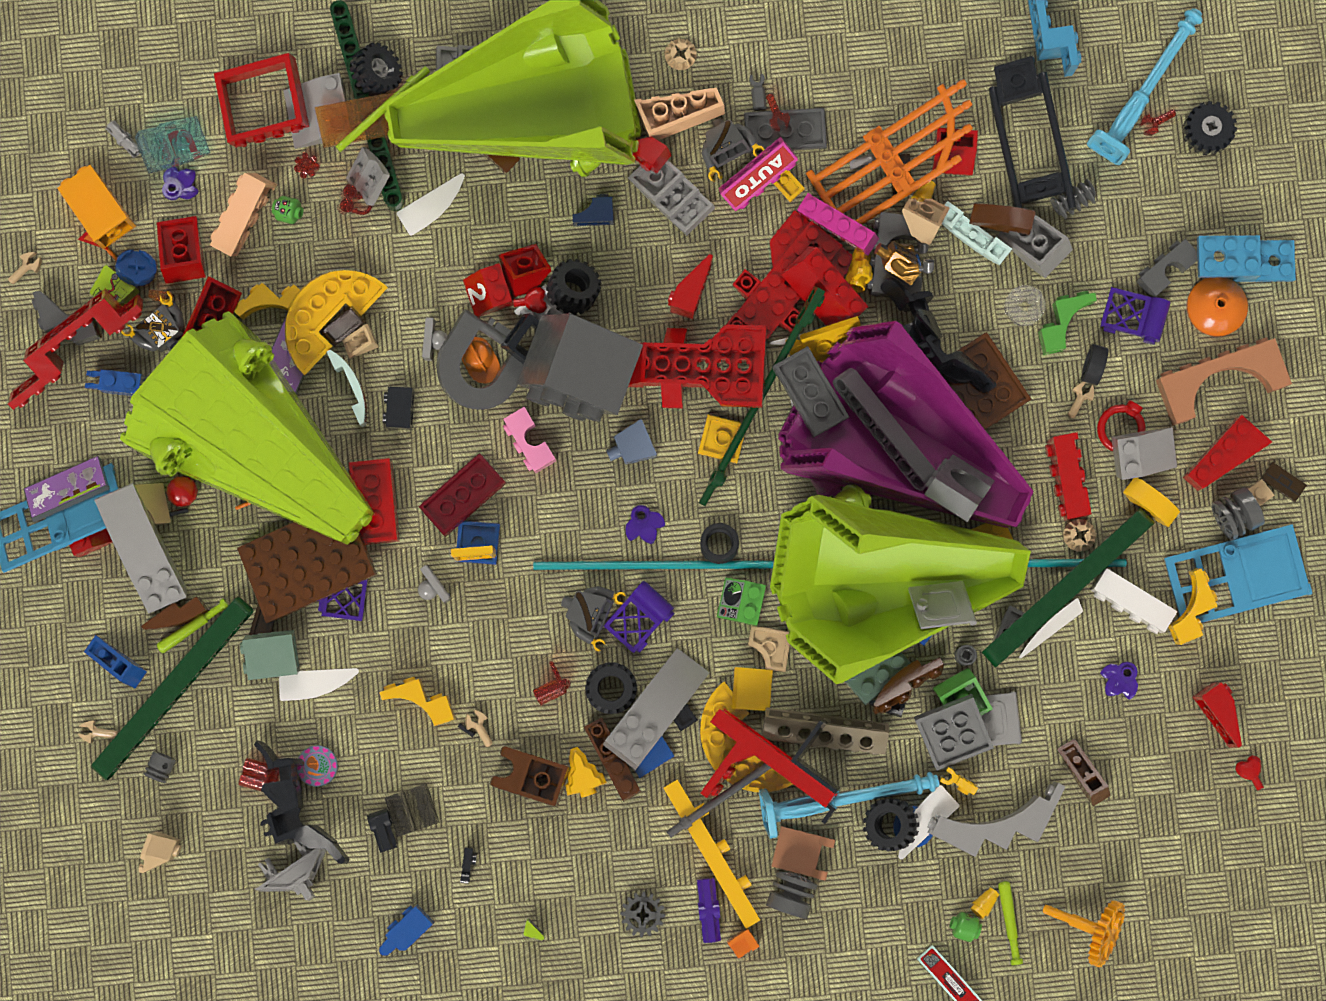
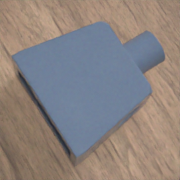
[606,419,657,465]

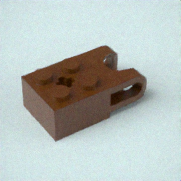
[489,746,571,808]

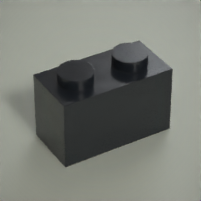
[383,386,415,430]

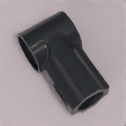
[367,808,398,853]

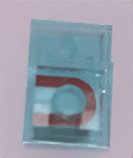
[135,116,210,174]

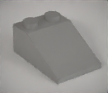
[997,207,1073,278]
[1111,427,1177,480]

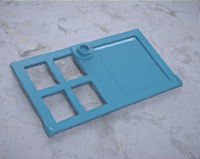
[0,463,119,573]
[1164,524,1312,623]

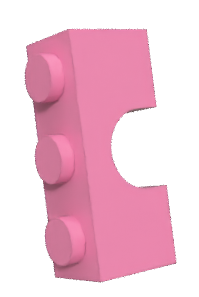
[503,407,556,474]

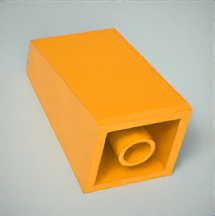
[57,165,136,250]

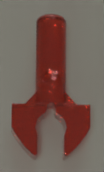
[766,94,790,132]
[1139,109,1176,136]

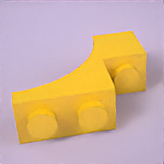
[234,283,300,320]
[1168,568,1218,645]
[379,676,455,726]

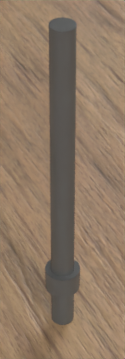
[666,763,771,838]

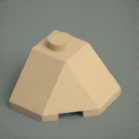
[902,199,950,245]
[139,831,181,873]

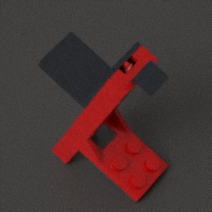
[700,708,841,824]

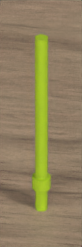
[335,66,430,152]

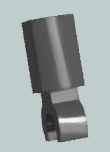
[749,74,767,111]

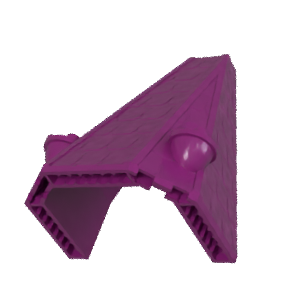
[778,321,1034,528]

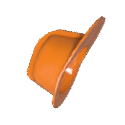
[462,337,500,384]

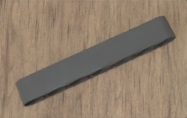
[833,368,936,491]

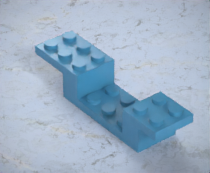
[1028,0,1081,77]

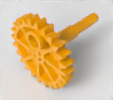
[1043,900,1125,968]

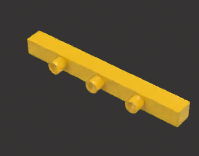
[663,779,760,929]

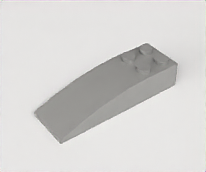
[94,483,187,614]
[603,648,709,770]

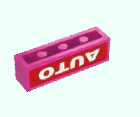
[718,137,798,212]
[797,193,879,255]

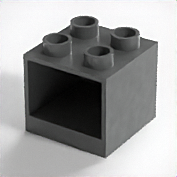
[517,314,643,422]

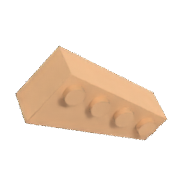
[634,87,725,141]
[210,173,277,257]

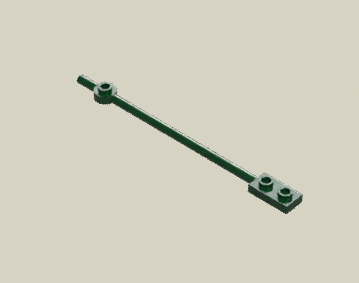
[698,286,825,507]

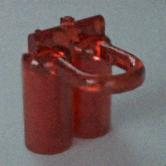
[337,184,372,215]
[533,661,571,705]
[238,757,279,792]

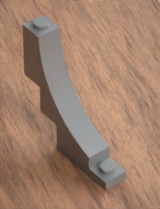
[927,781,1066,857]

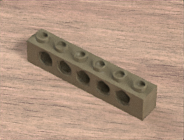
[762,708,889,755]

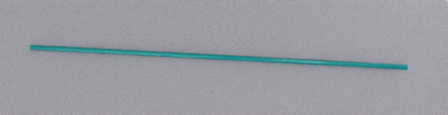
[533,559,1127,570]

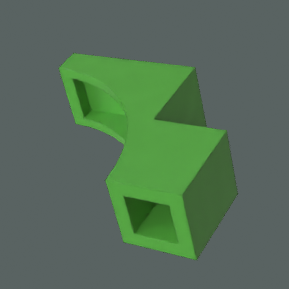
[1038,291,1097,356]

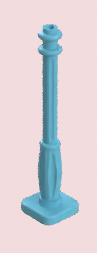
[1087,8,1203,165]
[759,772,939,839]

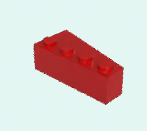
[1183,415,1272,491]
[1045,432,1092,521]

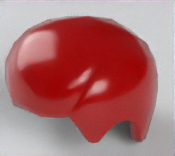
[166,476,198,507]

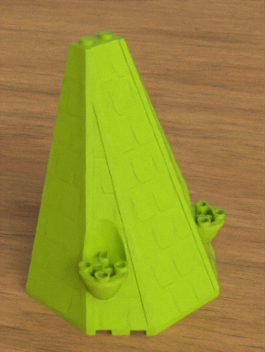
[385,0,641,177]
[120,311,374,545]
[770,484,1031,684]

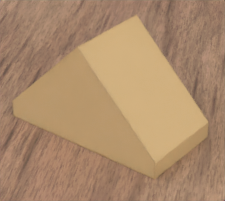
[342,324,379,359]

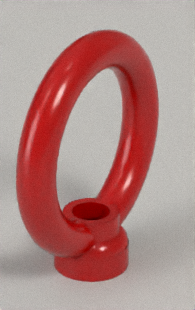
[1097,400,1146,452]

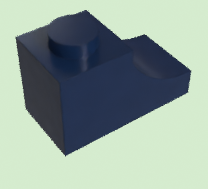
[572,194,614,226]

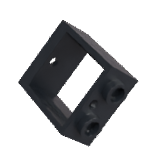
[500,313,539,365]

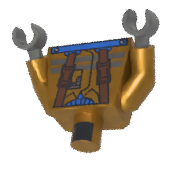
[874,240,934,285]

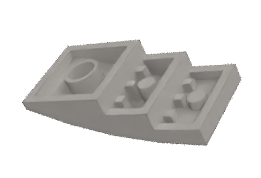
[628,160,715,236]

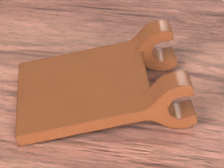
[771,826,836,881]

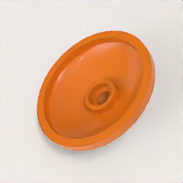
[1187,277,1248,337]

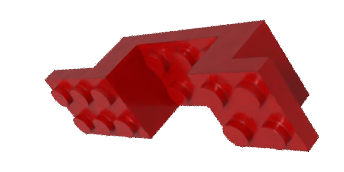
[8,288,143,410]

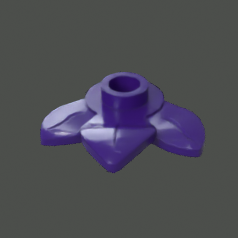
[162,165,199,201]
[626,505,665,544]
[1100,661,1138,700]

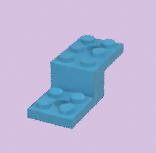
[1197,235,1296,282]

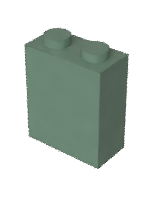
[240,630,300,680]

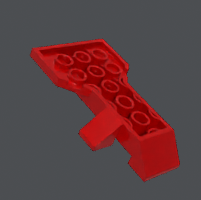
[726,210,853,342]
[628,325,767,409]

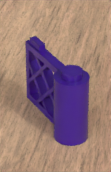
[1100,287,1171,345]
[318,579,368,621]
[604,580,675,653]

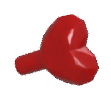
[513,287,547,314]
[1235,755,1264,791]

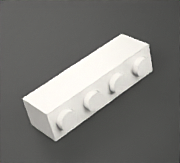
[1091,568,1178,634]

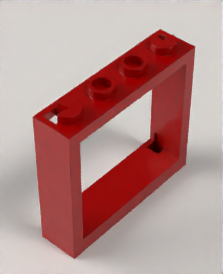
[214,53,310,148]

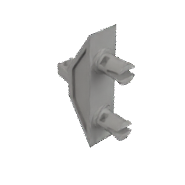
[254,842,326,901]

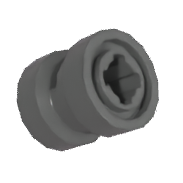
[954,645,977,666]

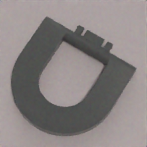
[436,309,528,410]

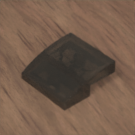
[385,783,440,837]

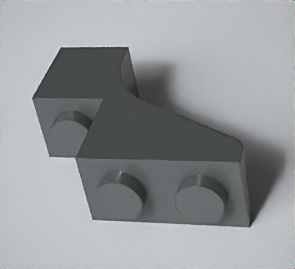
[32,291,101,346]

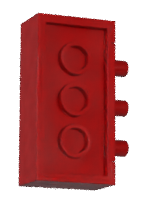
[349,458,400,545]

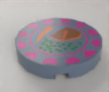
[297,745,338,787]

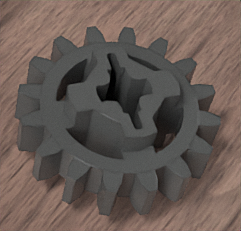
[620,891,665,938]

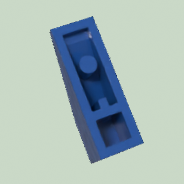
[84,635,147,688]

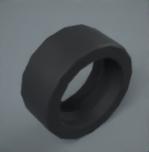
[1081,344,1109,385]
[700,523,739,564]

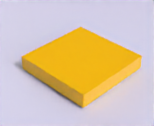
[698,414,744,464]
[451,546,496,561]
[732,667,773,711]

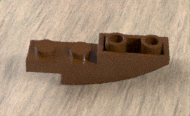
[873,657,944,715]
[584,718,641,802]

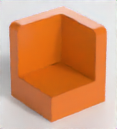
[727,928,760,958]

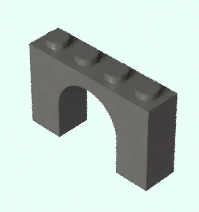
[867,212,923,297]
[924,454,995,522]

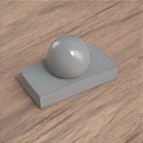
[422,317,448,361]
[418,565,451,604]

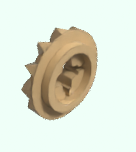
[665,38,697,70]
[1063,519,1096,552]

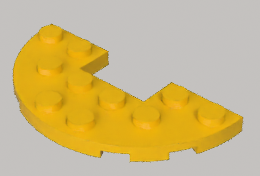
[285,270,388,375]
[700,682,793,792]

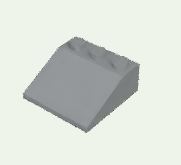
[283,73,353,149]

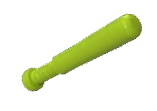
[157,598,229,653]
[998,881,1023,965]

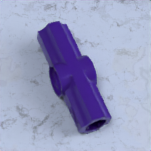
[697,878,721,943]

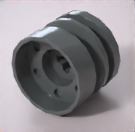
[1211,487,1265,541]
[766,871,818,919]

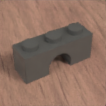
[1136,239,1198,297]

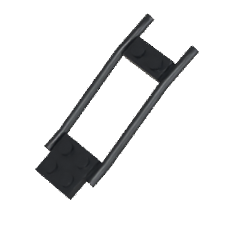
[989,55,1077,211]

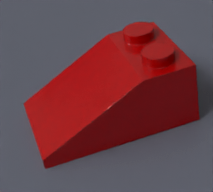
[157,216,206,284]
[668,254,713,320]
[1192,682,1242,748]

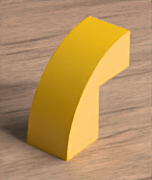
[1123,478,1180,528]

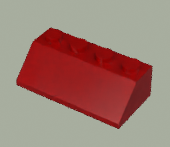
[780,246,869,326]
[182,276,242,337]

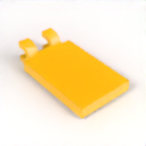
[785,316,861,363]

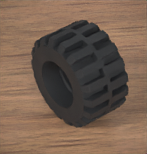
[546,259,602,315]
[585,662,637,714]
[863,799,919,851]

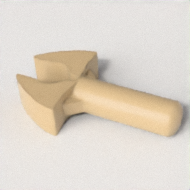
[8,252,42,284]
[1068,382,1094,418]
[465,710,493,747]
[78,721,118,743]

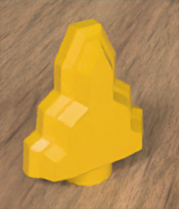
[845,248,873,293]
[565,747,607,798]

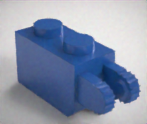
[85,370,147,396]
[379,905,435,956]

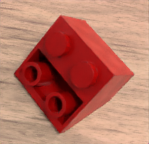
[932,128,978,176]

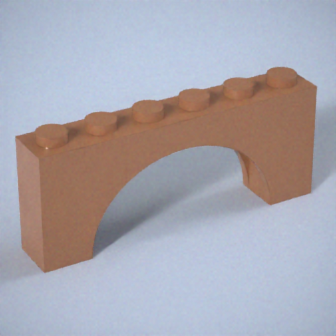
[1156,337,1292,426]

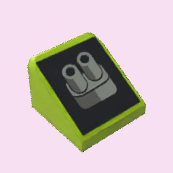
[523,918,545,940]

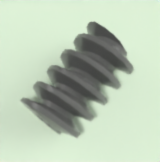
[1050,179,1096,219]

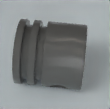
[143,751,176,783]

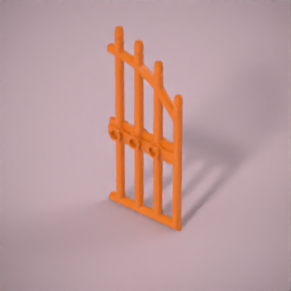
[806,79,973,225]

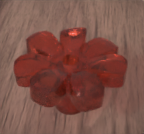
[294,153,320,179]

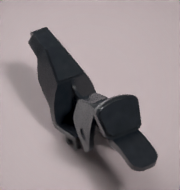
[880,277,996,393]
[254,740,350,864]

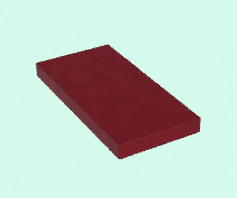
[418,453,506,537]

